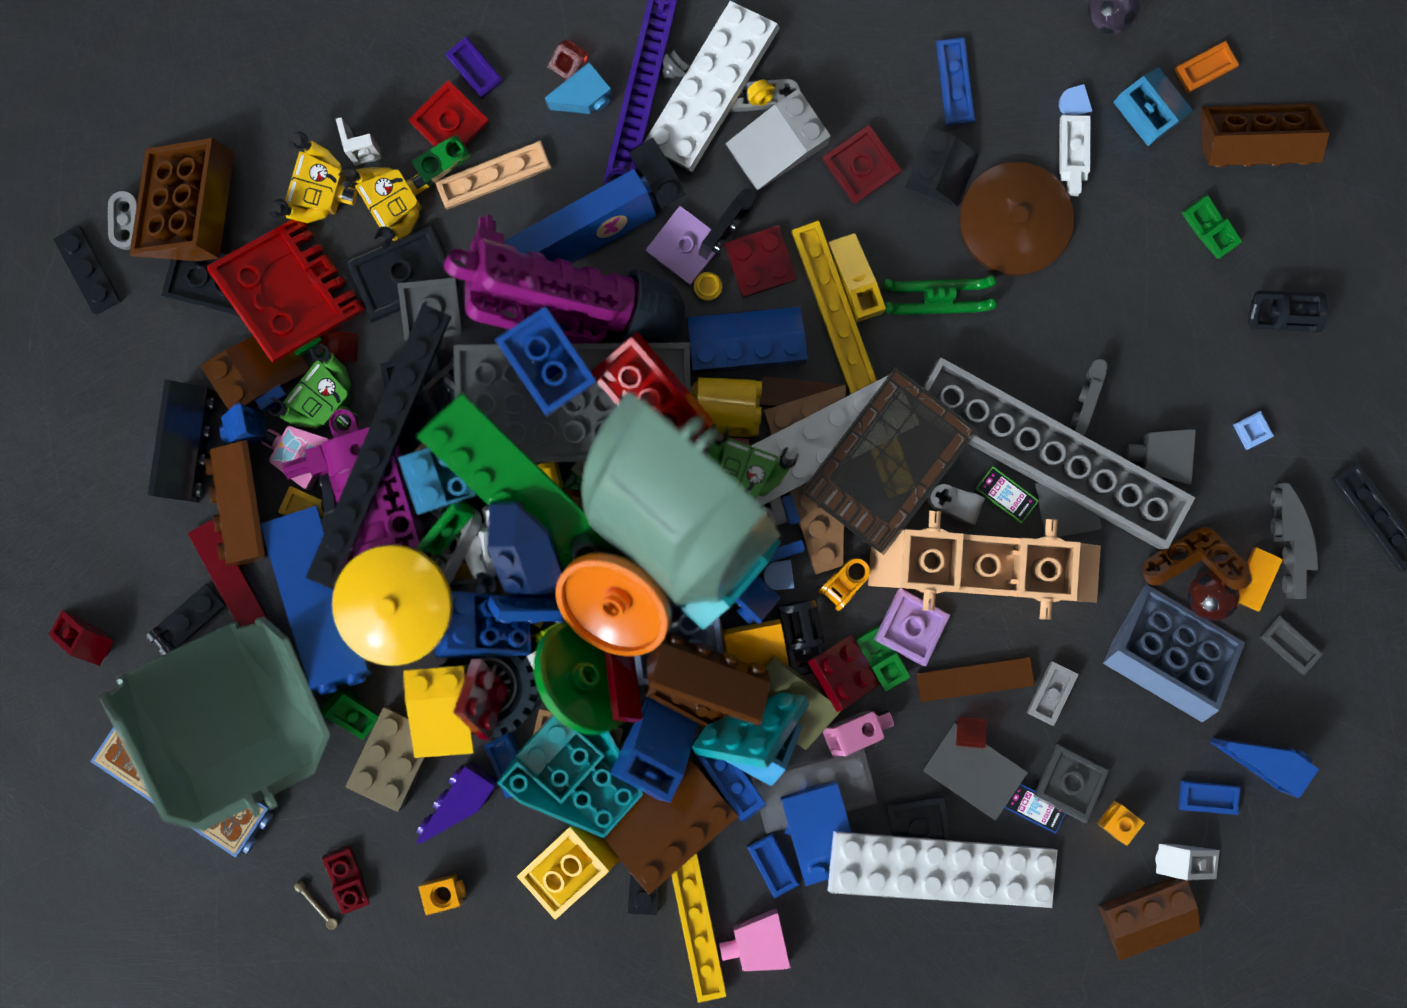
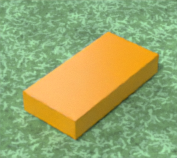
[1231,547,1283,611]

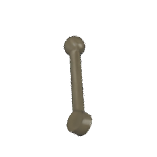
[294,881,338,930]

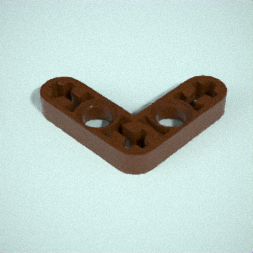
[1141,527,1252,590]

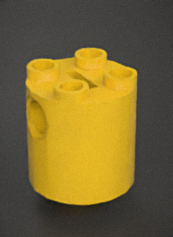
[690,377,762,437]

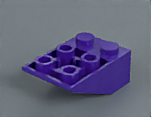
[416,762,498,844]

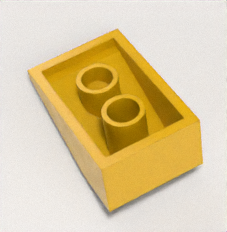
[404,665,474,758]
[517,825,620,919]

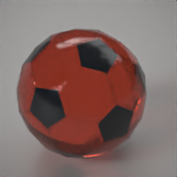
[1188,570,1241,621]

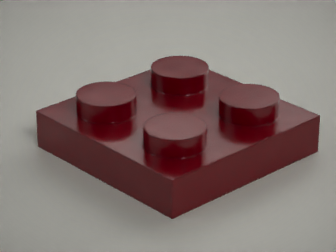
[822,125,902,205]
[725,225,797,298]
[808,634,880,712]
[453,659,508,740]

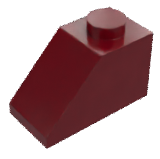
[49,610,114,666]

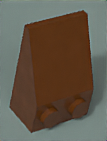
[201,336,310,410]

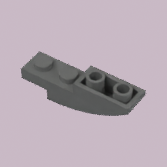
[1270,483,1318,599]

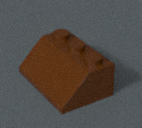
[1098,877,1200,961]

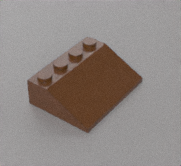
[129,138,235,261]
[604,756,738,894]

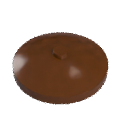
[959,162,1074,276]

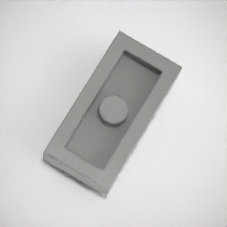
[1026,661,1079,726]

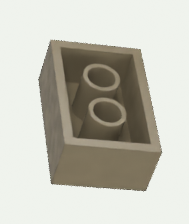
[345,705,428,812]

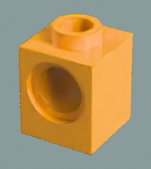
[1097,801,1145,846]
[419,874,466,915]

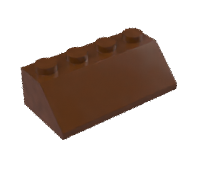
[1201,103,1330,167]
[204,440,265,567]
[647,633,771,726]

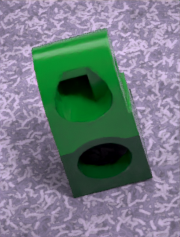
[411,135,471,186]

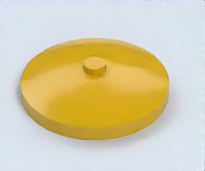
[332,545,453,665]

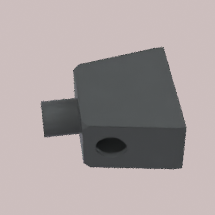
[1125,429,1196,486]

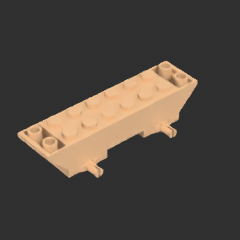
[868,511,1101,620]

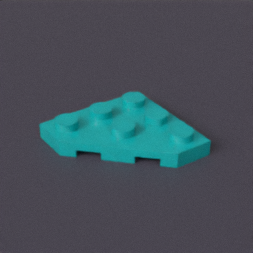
[692,692,809,769]

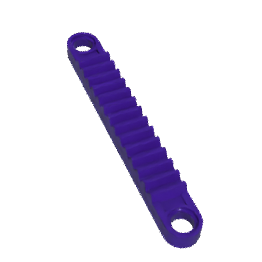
[604,0,678,185]

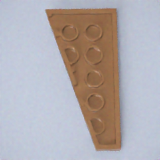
[763,385,846,574]

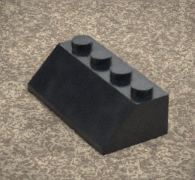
[148,380,217,503]

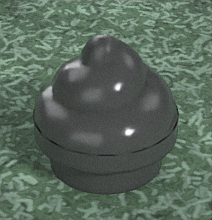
[661,49,690,79]

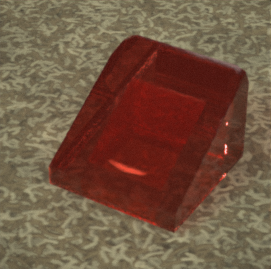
[547,40,589,80]
[322,331,358,362]
[955,717,987,749]

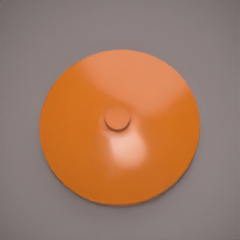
[556,554,671,656]

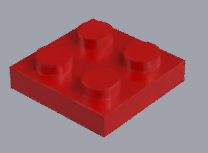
[408,80,490,147]

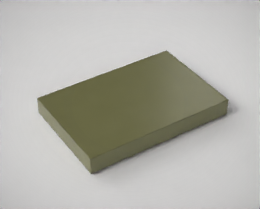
[764,655,842,750]

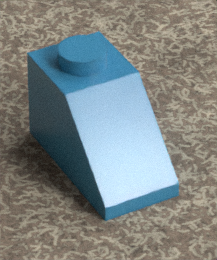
[545,63,612,114]

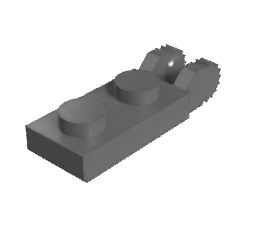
[1068,359,1108,436]

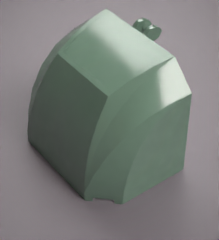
[582,391,780,605]
[99,617,330,831]

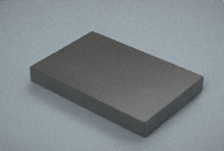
[923,723,1028,821]

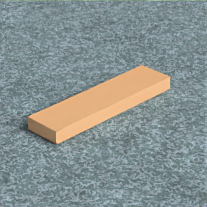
[436,140,552,210]

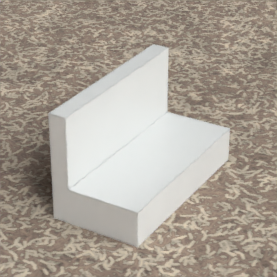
[336,118,383,166]

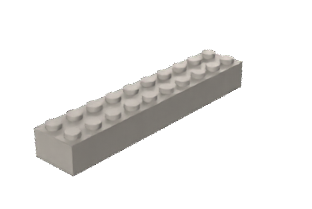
[911,358,1195,549]

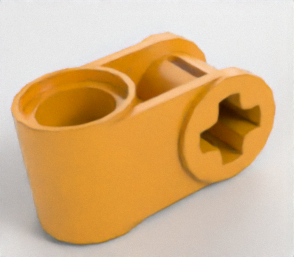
[817,558,870,611]

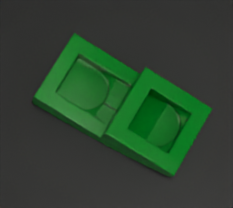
[1181,195,1242,259]
[854,625,910,691]

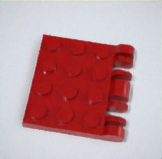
[207,220,365,364]

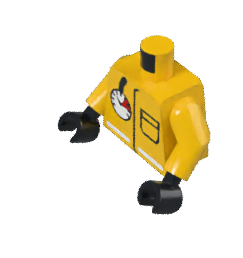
[270,131,358,223]
[338,166,429,249]

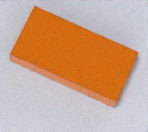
[1174,41,1239,94]

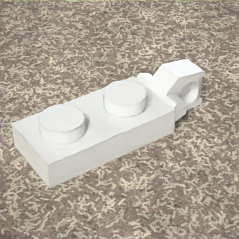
[1059,115,1090,196]

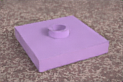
[645,206,715,286]
[874,588,950,666]

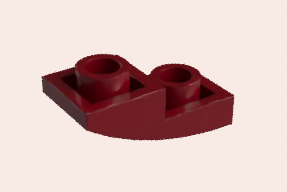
[322,845,370,915]

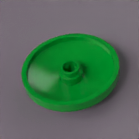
[534,621,625,735]

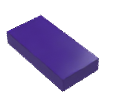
[445,36,503,99]

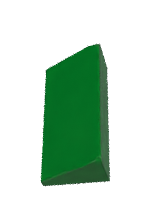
[417,500,475,556]

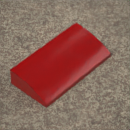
[590,332,714,442]

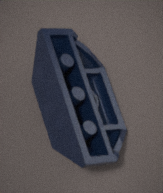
[487,501,564,597]

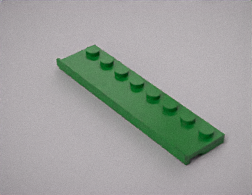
[417,392,626,570]

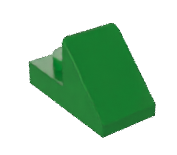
[320,689,379,740]

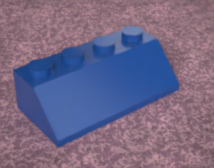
[687,307,807,374]

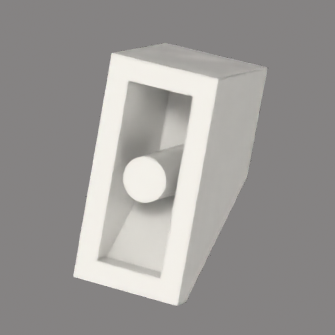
[1155,844,1220,880]

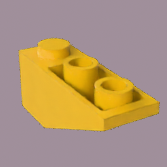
[828,233,886,323]

